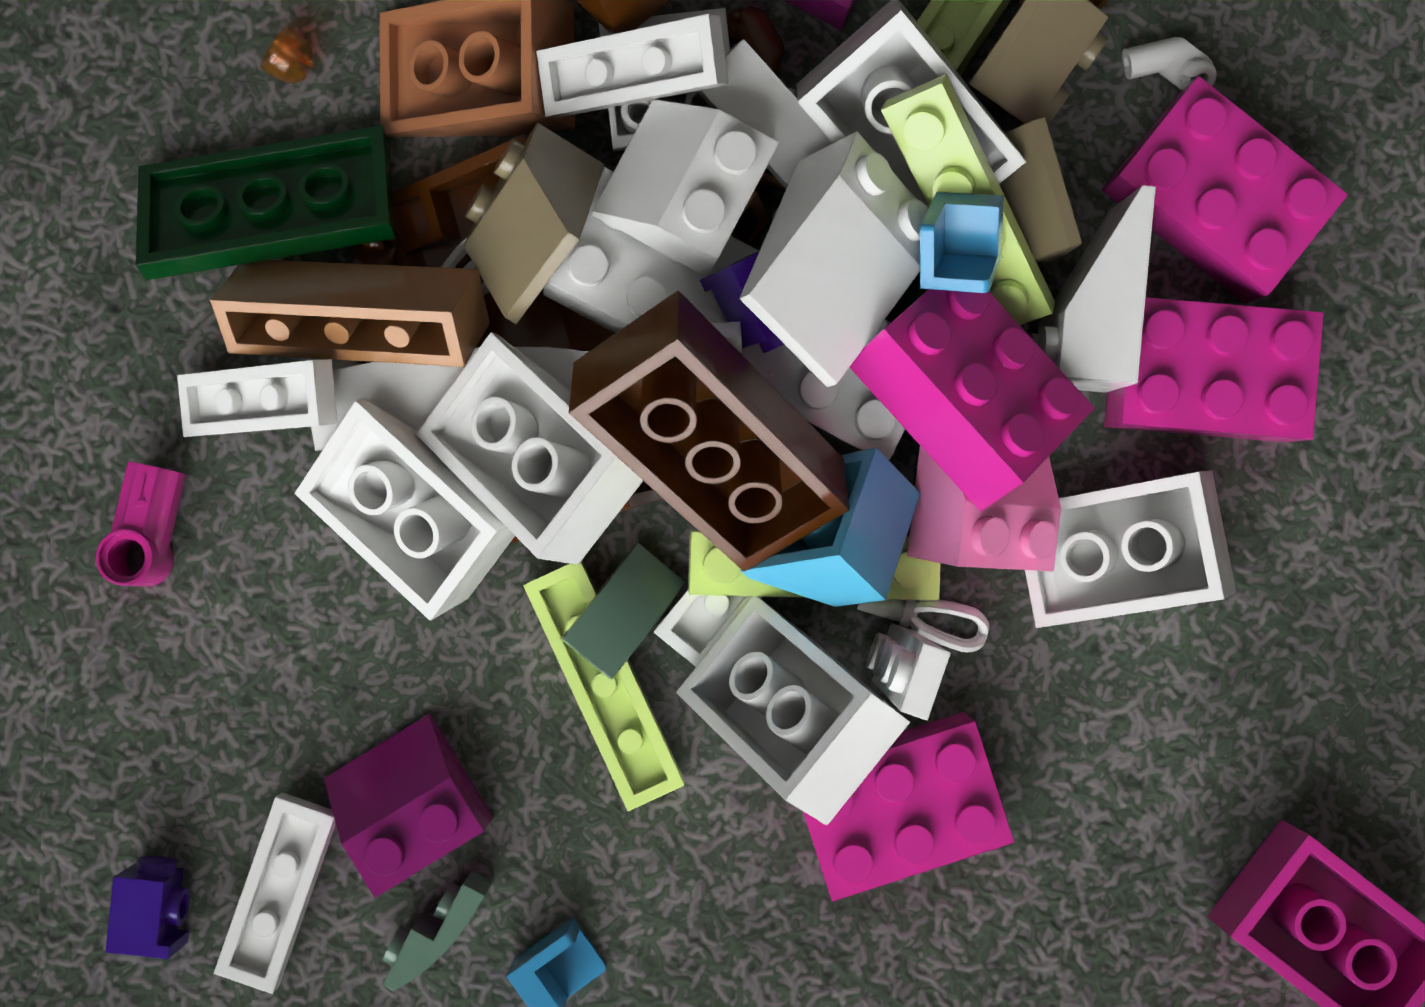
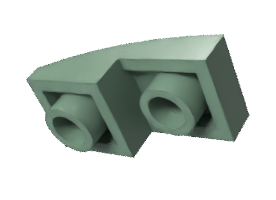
[560,543,685,679]
[382,870,493,991]

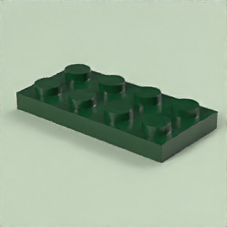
[136,125,396,280]

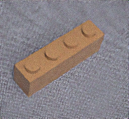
[210,260,490,367]

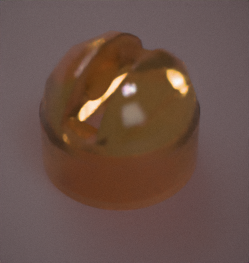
[260,26,315,83]

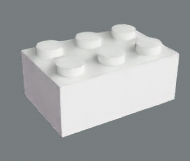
[676,596,910,825]

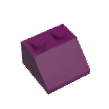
[324,713,494,898]

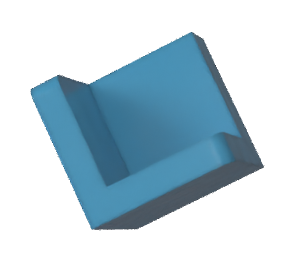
[920,192,1004,293]
[506,917,606,1007]

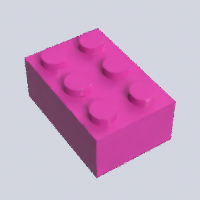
[1102,76,1348,304]
[849,289,1095,512]
[1104,297,1324,443]
[803,712,1014,902]
[1206,819,1425,1007]

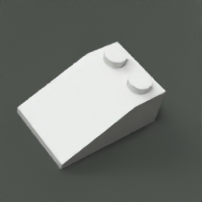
[796,0,1026,209]
[739,131,928,387]
[1029,185,1156,393]
[416,332,643,565]
[294,398,515,621]
[1025,470,1237,628]

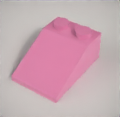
[907,446,1061,571]

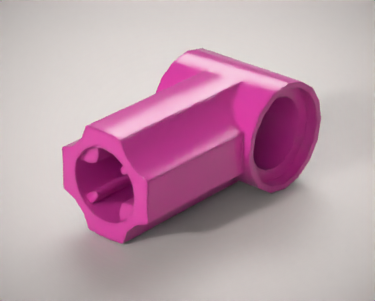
[96,461,187,587]

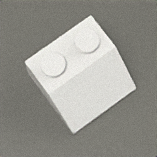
[592,99,780,277]

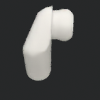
[1122,37,1217,90]

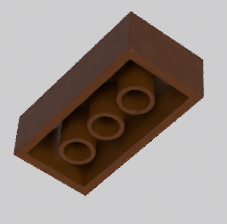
[568,290,850,572]

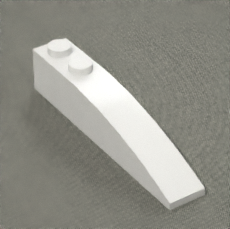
[311,347,589,451]

